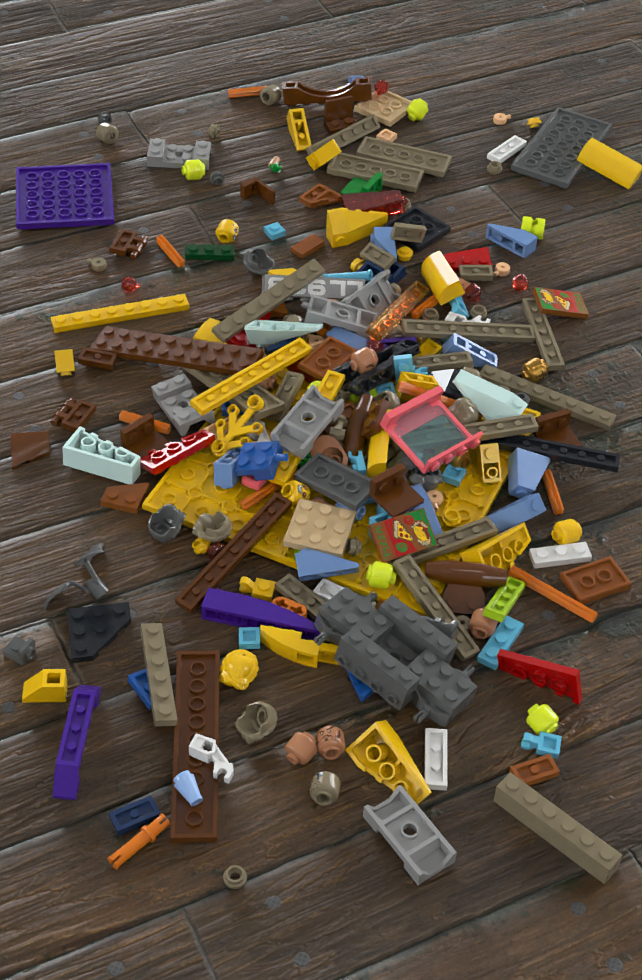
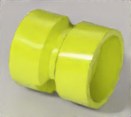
[521,216,545,240]

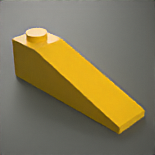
[326,208,388,248]
[460,522,531,588]
[345,720,432,805]

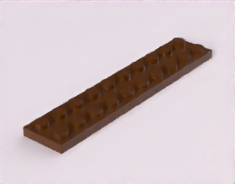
[90,326,264,375]
[170,651,220,843]

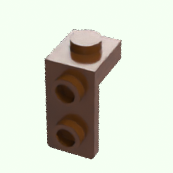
[240,177,276,205]

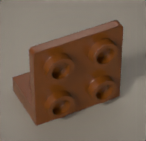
[324,95,356,136]
[532,408,582,447]
[120,413,170,458]
[369,463,424,518]

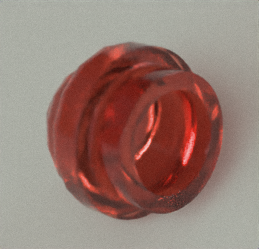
[374,80,389,95]
[512,273,529,291]
[121,276,140,293]
[465,284,482,302]
[366,338,384,351]
[206,542,225,560]

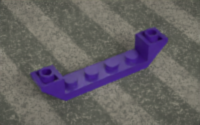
[53,685,102,800]

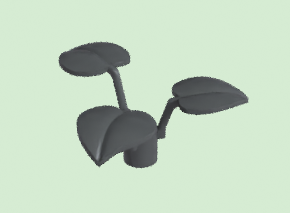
[44,542,109,610]

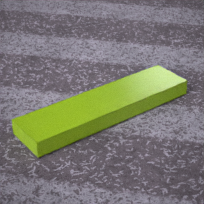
[483,576,526,623]

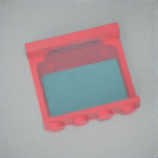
[380,385,484,474]

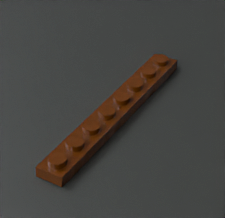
[175,492,292,614]

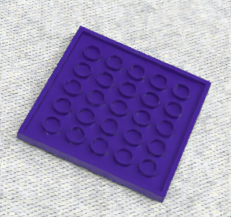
[16,163,115,230]

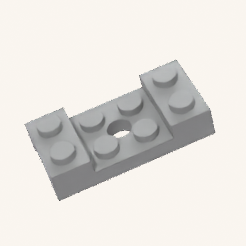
[147,138,211,170]
[340,269,405,319]
[304,294,378,340]
[151,373,216,437]
[270,385,344,459]
[363,785,457,885]

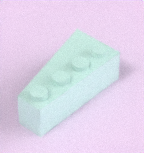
[62,426,140,484]

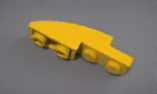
[260,625,339,668]

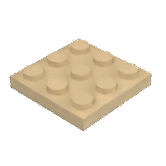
[354,88,412,127]
[283,498,357,558]

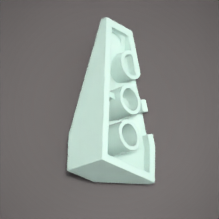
[244,320,323,347]
[452,369,528,421]

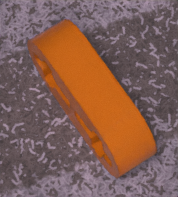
[271,597,307,619]

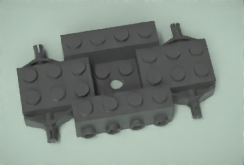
[314,587,478,727]

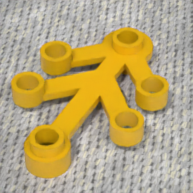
[211,394,264,457]

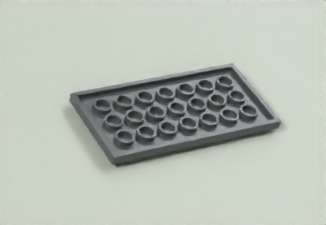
[511,107,612,189]

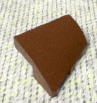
[11,431,50,469]

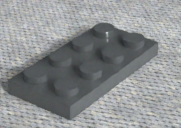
[294,453,371,511]

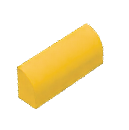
[577,138,642,189]
[421,250,465,305]
[366,409,392,478]

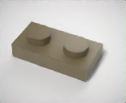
[390,222,427,243]
[360,242,396,270]
[459,265,494,281]

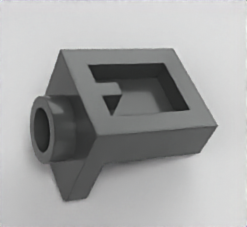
[2,636,36,666]

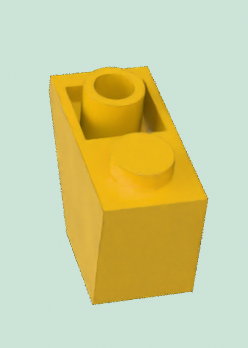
[475,443,502,483]
[22,669,68,703]

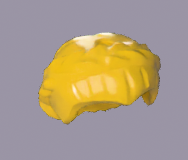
[219,649,259,690]

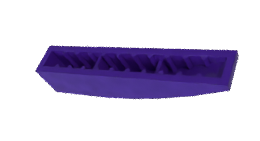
[201,588,321,640]

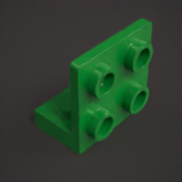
[340,172,383,205]

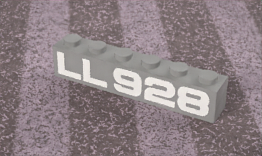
[262,274,366,302]

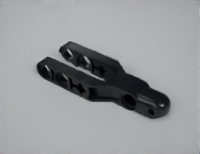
[332,339,420,396]

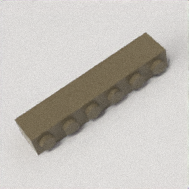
[493,772,622,884]

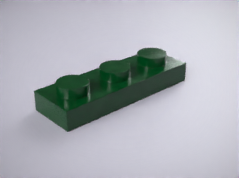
[185,244,234,261]

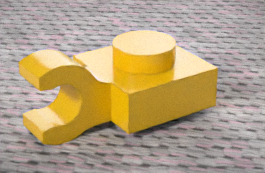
[239,576,276,602]

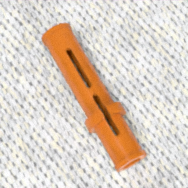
[107,813,171,870]

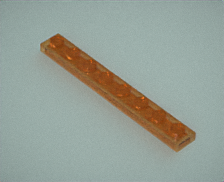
[365,280,430,342]

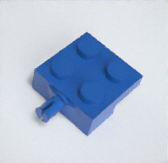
[233,441,289,480]

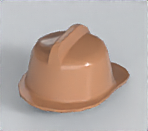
[311,435,348,466]

